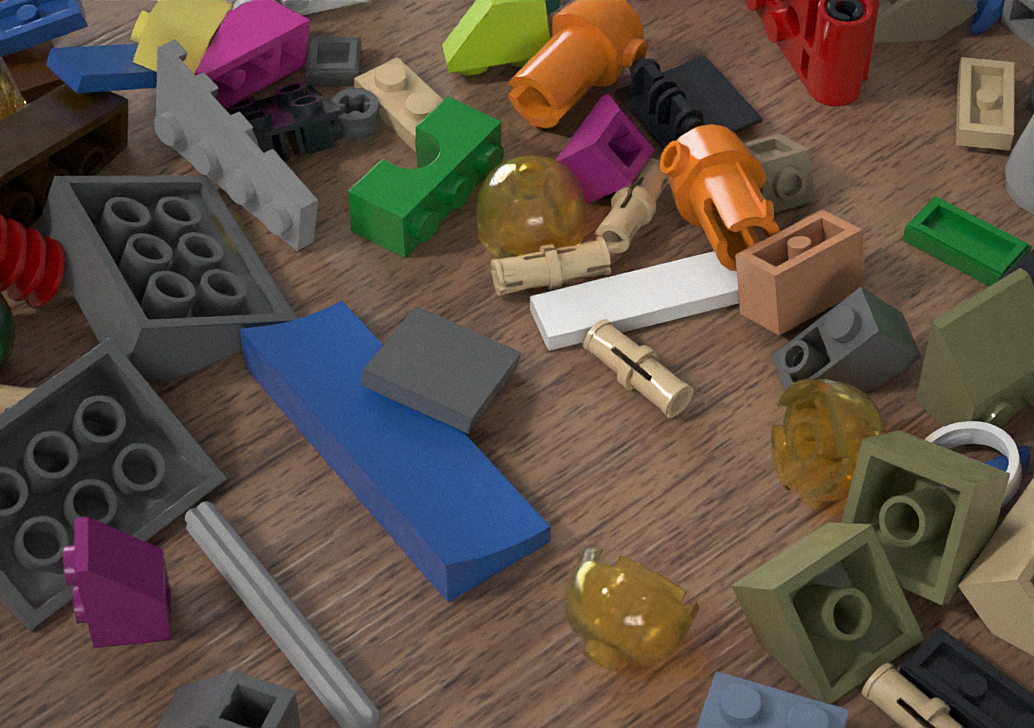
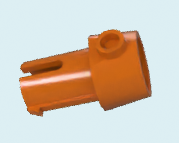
[508,0,648,128]
[660,124,780,271]

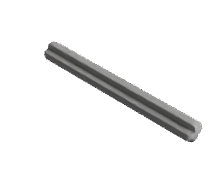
[185,501,381,728]

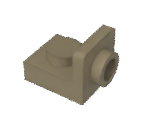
[744,133,815,213]

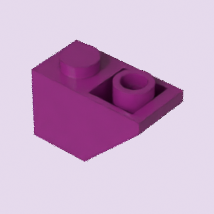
[553,94,655,204]
[63,517,172,648]

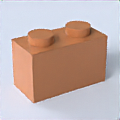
[735,210,865,336]

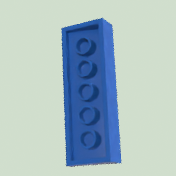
[240,301,551,603]

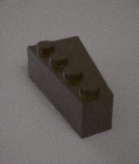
[0,83,129,228]

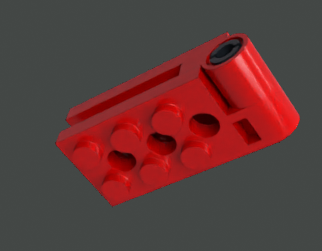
[745,0,880,107]

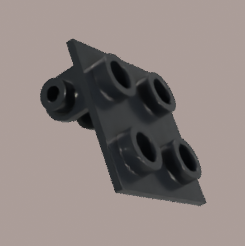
[615,56,763,150]
[225,82,343,162]

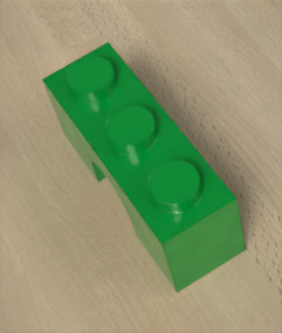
[348,96,504,258]

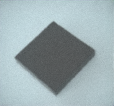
[360,306,521,434]

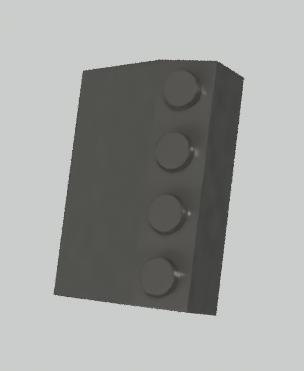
[37,175,298,381]
[0,337,227,631]

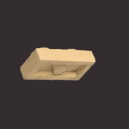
[354,57,443,152]
[956,57,1015,151]

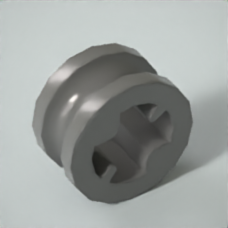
[331,88,380,140]

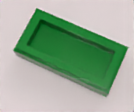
[903,196,1032,286]

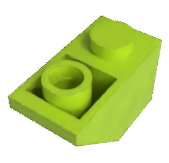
[442,0,550,75]

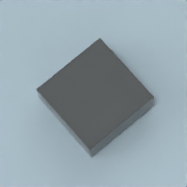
[306,37,362,86]

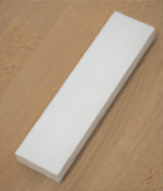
[530,251,739,351]

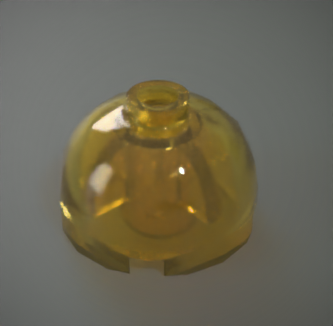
[476,155,587,259]
[771,379,887,504]
[565,548,700,671]

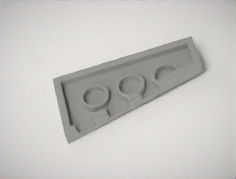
[154,40,318,251]

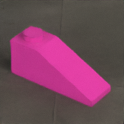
[195,0,310,109]

